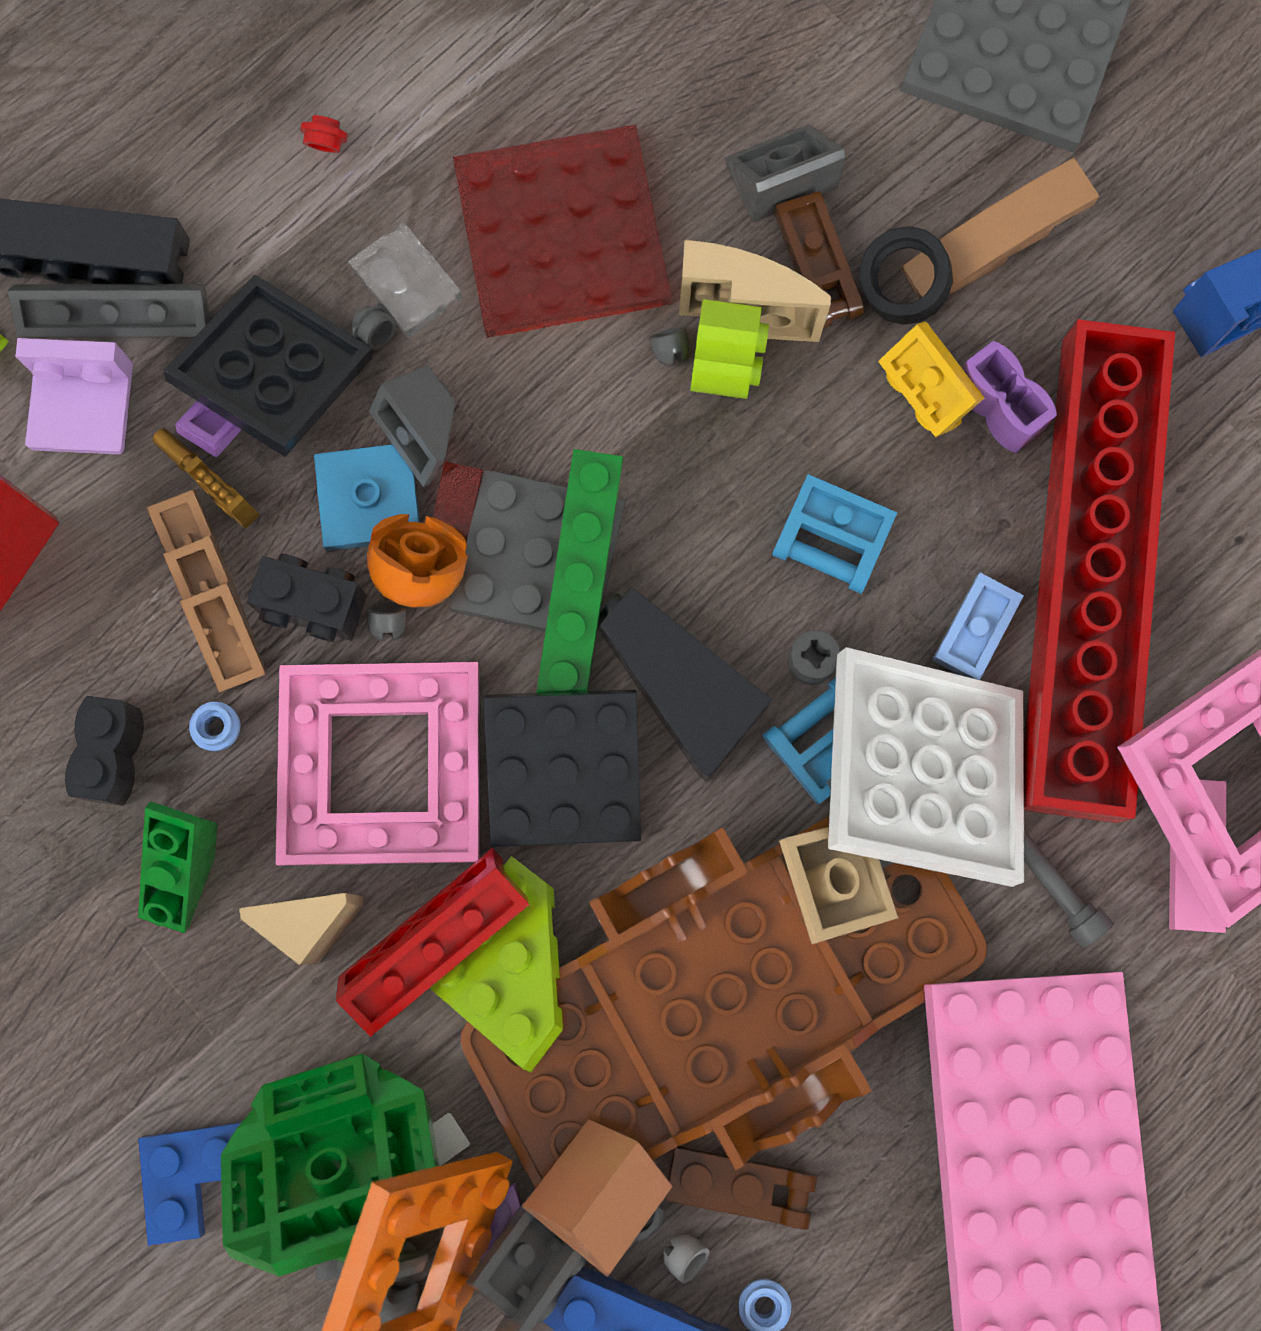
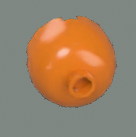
[367,514,468,608]

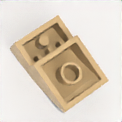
[679,240,831,342]

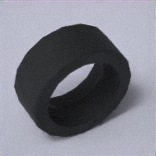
[859,226,953,325]

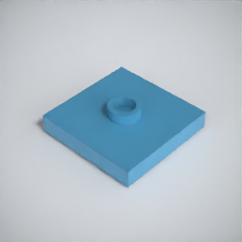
[314,444,420,551]

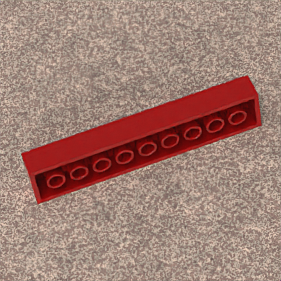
[1023,319,1175,823]

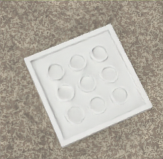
[828,647,1024,887]

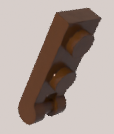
[774,191,864,328]
[665,1146,818,1230]

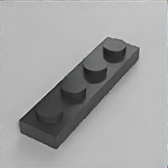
[8,284,210,337]

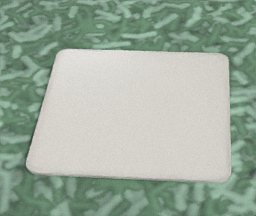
[433,1113,470,1166]

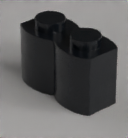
[65,696,144,806]

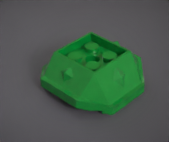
[221,1054,439,1277]

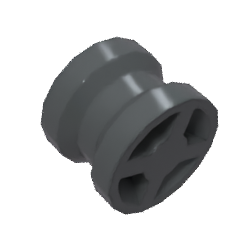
[787,630,841,685]

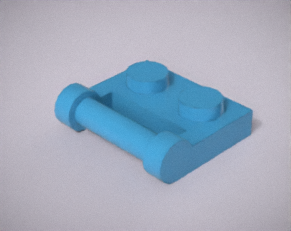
[772,474,897,594]
[762,677,836,805]

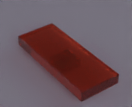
[433,461,484,541]

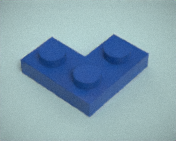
[138,1122,241,1246]

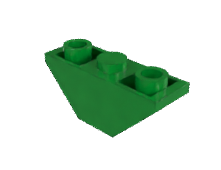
[138,801,218,933]

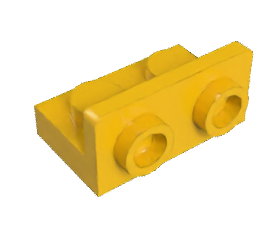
[878,322,985,437]

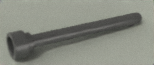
[1024,830,1114,948]

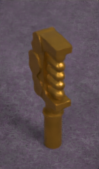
[153,428,260,529]

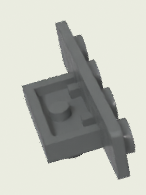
[466,1192,587,1331]

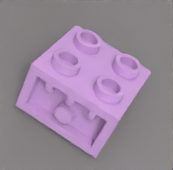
[15,338,133,454]

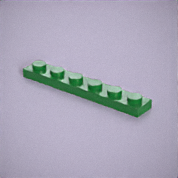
[536,449,624,693]

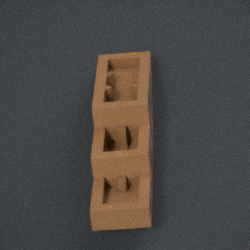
[901,158,1100,299]
[146,489,266,693]

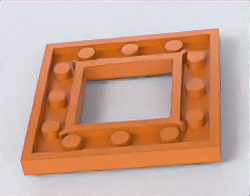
[322,1152,513,1331]

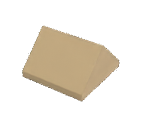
[779,827,898,944]
[239,893,364,965]

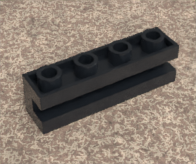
[0,198,190,285]

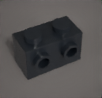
[246,553,367,642]

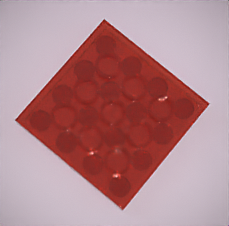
[453,124,672,338]

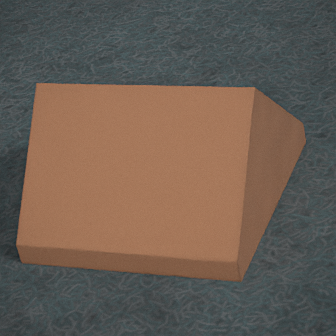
[522,1119,672,1277]

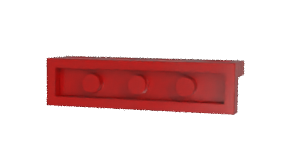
[336,848,530,1037]

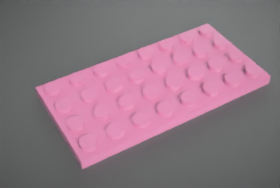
[924,972,1161,1331]

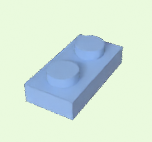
[932,573,1024,680]

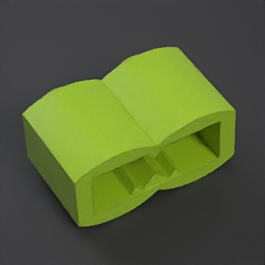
[690,299,769,399]

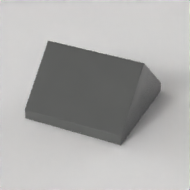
[724,124,846,223]

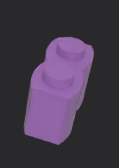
[962,341,1057,453]

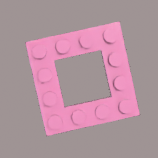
[1118,649,1261,928]
[276,662,480,866]

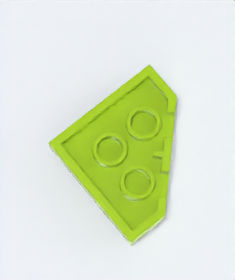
[429,856,563,1073]

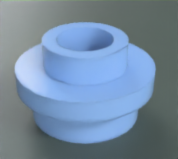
[189,702,241,752]
[738,1278,791,1331]

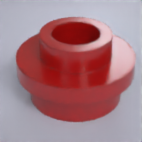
[300,115,348,153]

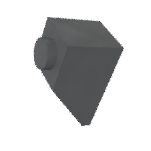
[369,365,455,487]

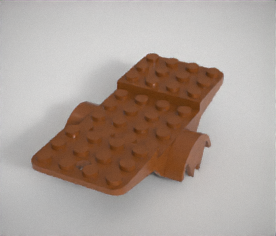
[460,816,987,1189]

